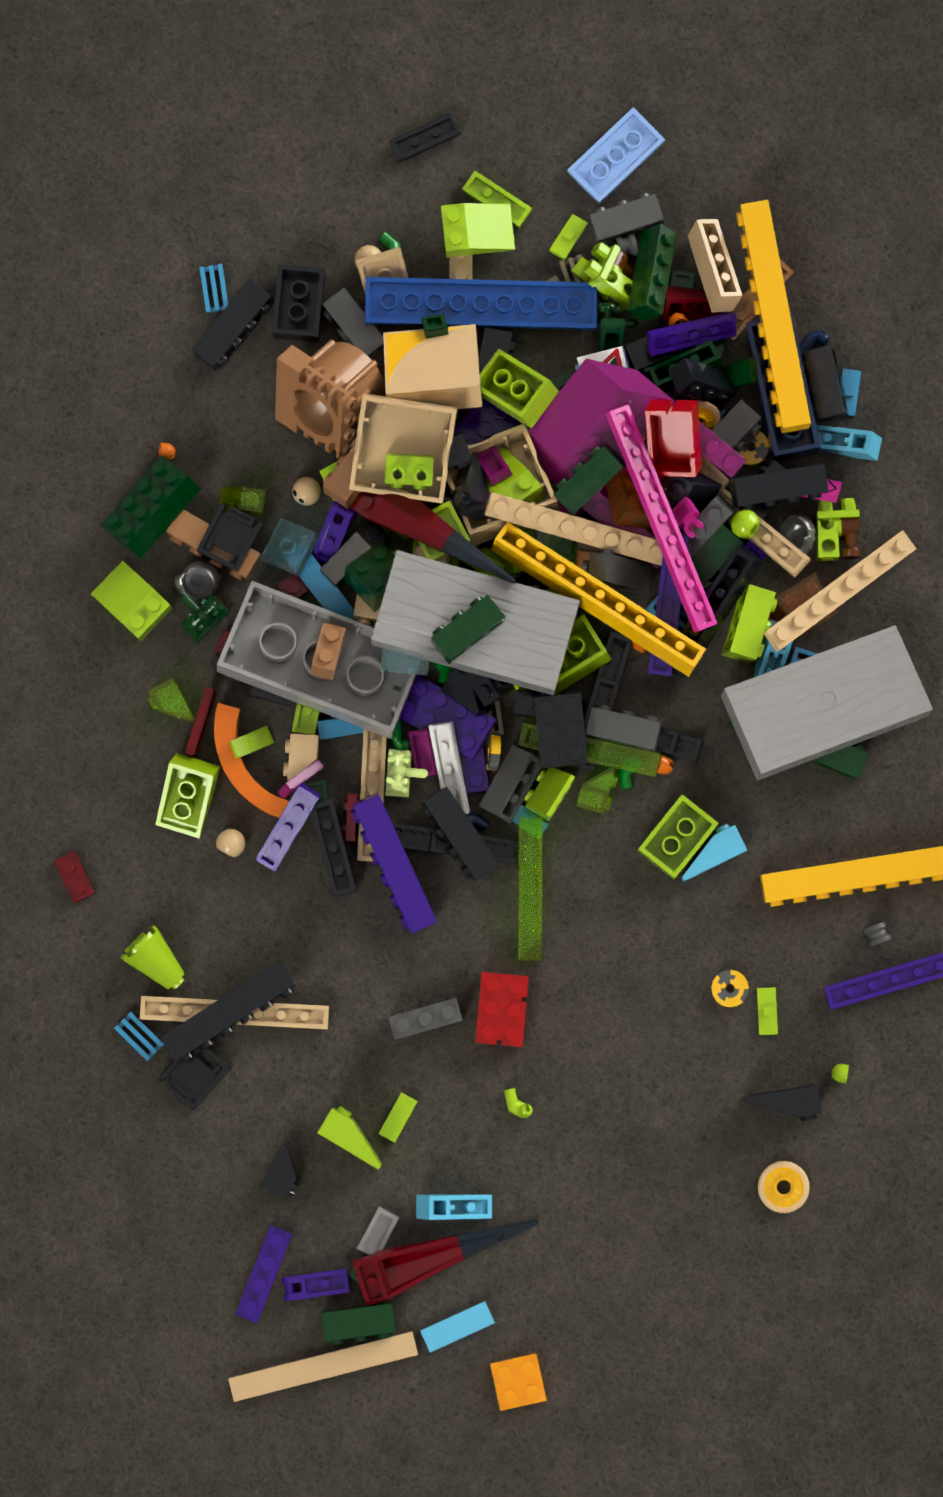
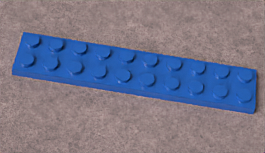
[365,277,597,330]

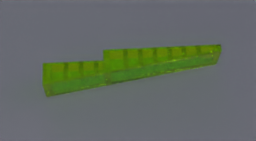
[518,722,661,777]
[518,817,543,960]

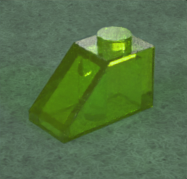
[218,487,268,517]
[147,678,195,723]

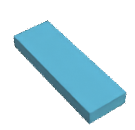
[420,1301,495,1353]

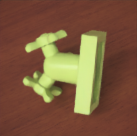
[385,749,428,798]

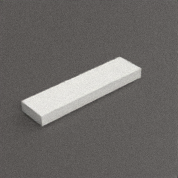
[429,721,470,814]

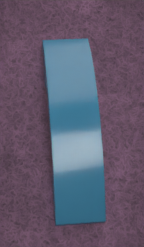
[284,543,354,619]

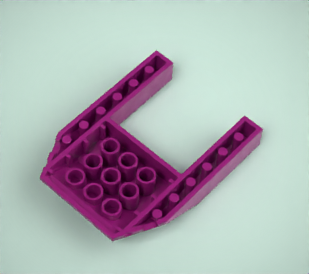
[528,359,747,569]

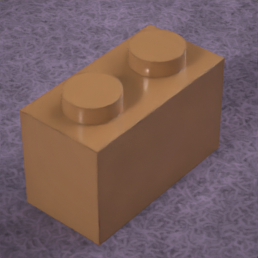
[310,622,346,681]

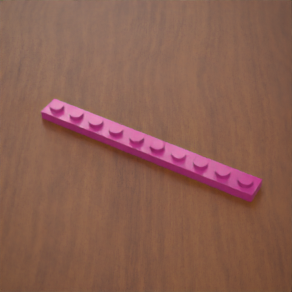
[605,404,718,633]

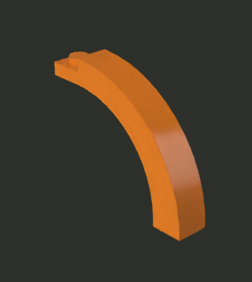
[214,703,289,818]

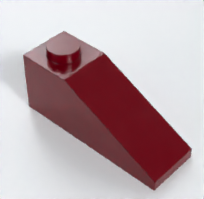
[660,286,727,320]

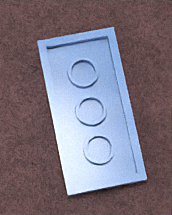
[567,107,665,204]

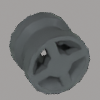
[615,233,638,256]
[863,921,892,947]

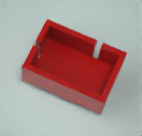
[645,399,702,477]
[475,972,529,1047]

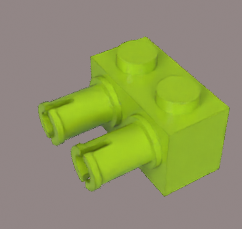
[385,453,434,490]

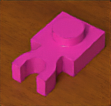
[672,496,705,538]

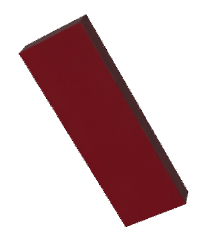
[185,686,216,757]

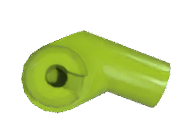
[504,1088,533,1118]

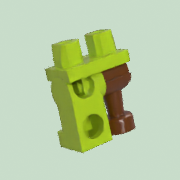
[583,242,634,311]
[815,498,861,562]

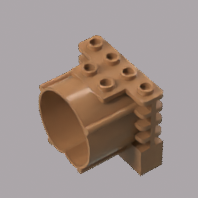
[275,340,386,460]

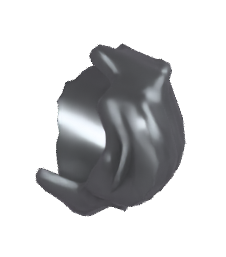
[779,514,816,555]
[174,561,222,602]

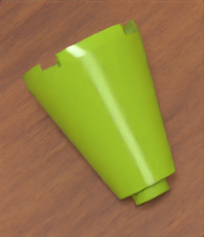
[120,925,185,989]

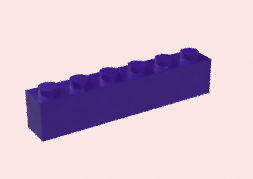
[350,792,437,933]

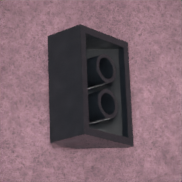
[646,472,722,534]

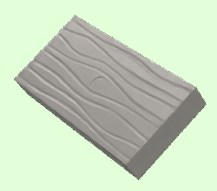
[371,550,580,696]
[217,581,423,739]
[721,625,933,781]

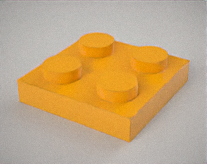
[490,1353,547,1411]

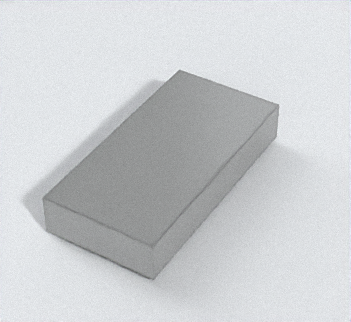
[357,1206,400,1255]

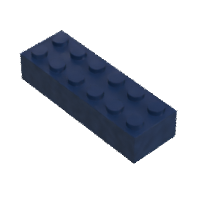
[745,314,820,462]

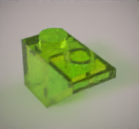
[576,767,618,815]

